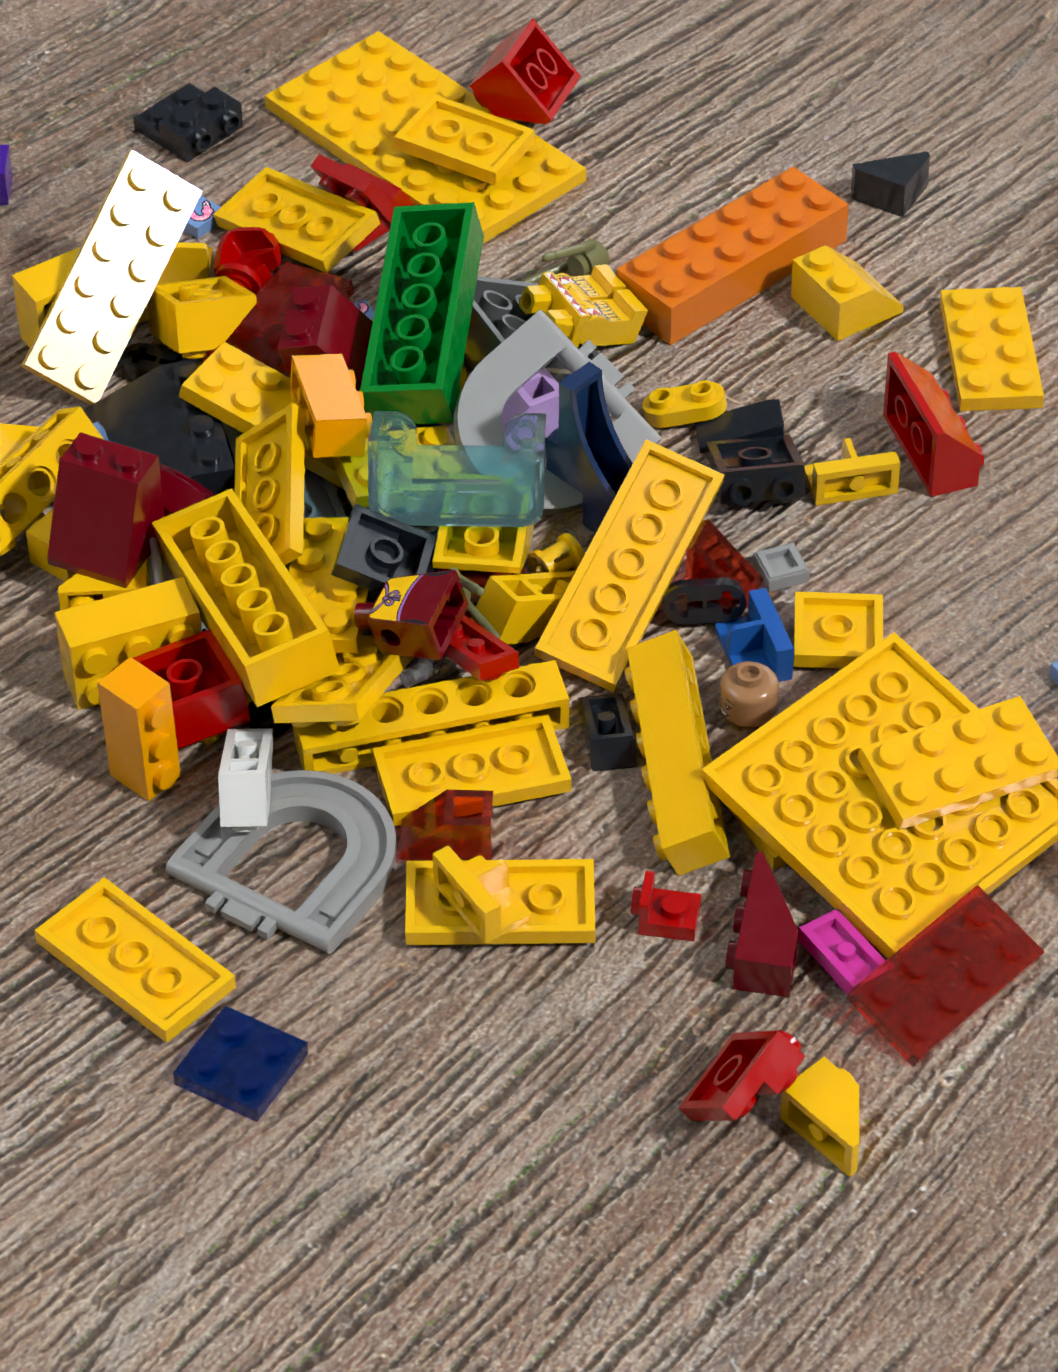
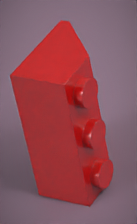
[469,18,581,125]
[883,351,984,497]

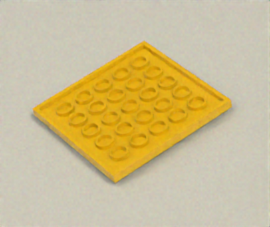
[700,632,1058,966]

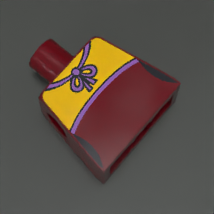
[354,570,469,660]

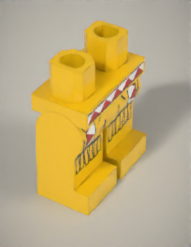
[519,264,648,348]

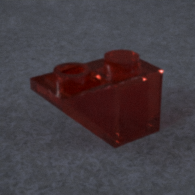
[399,789,494,861]

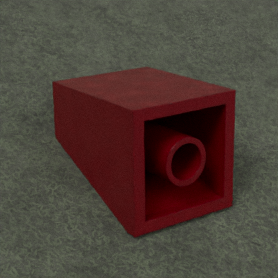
[277,285,373,412]
[47,432,165,588]

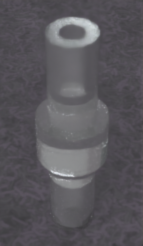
[400,655,457,687]

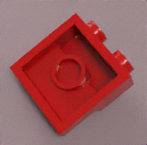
[678,1030,806,1121]

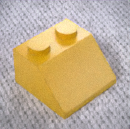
[791,245,904,341]

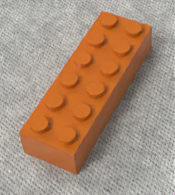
[616,166,849,346]

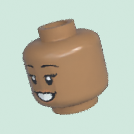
[719,661,779,728]

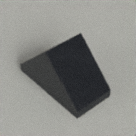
[851,151,930,217]

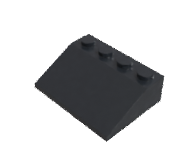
[83,358,235,495]

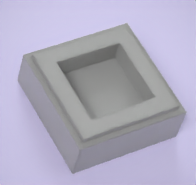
[753,543,810,592]

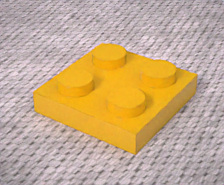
[794,591,883,669]

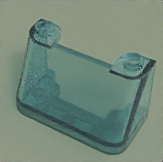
[368,411,546,527]

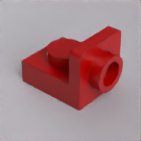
[631,871,701,942]

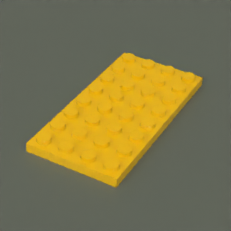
[265,31,587,243]

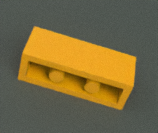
[290,354,373,458]
[97,657,181,802]

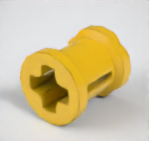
[528,533,585,573]

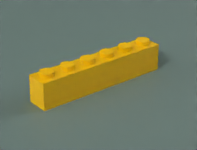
[624,630,730,876]

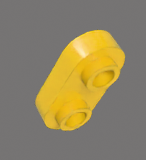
[642,380,727,428]

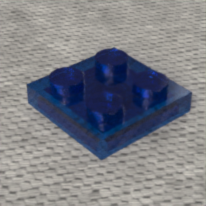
[173,1006,308,1122]

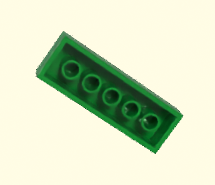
[360,202,484,426]

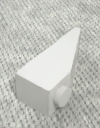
[218,728,273,832]

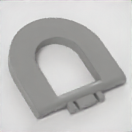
[453,310,662,515]
[165,770,397,954]

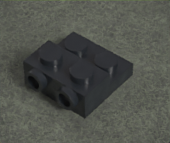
[133,83,243,162]
[706,434,805,507]
[331,503,437,602]

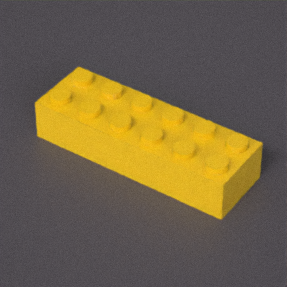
[152,488,340,707]

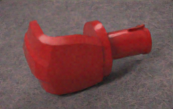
[213,227,282,298]

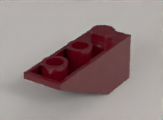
[725,852,798,998]

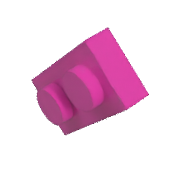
[798,909,894,1002]

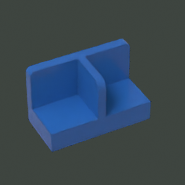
[715,588,794,682]

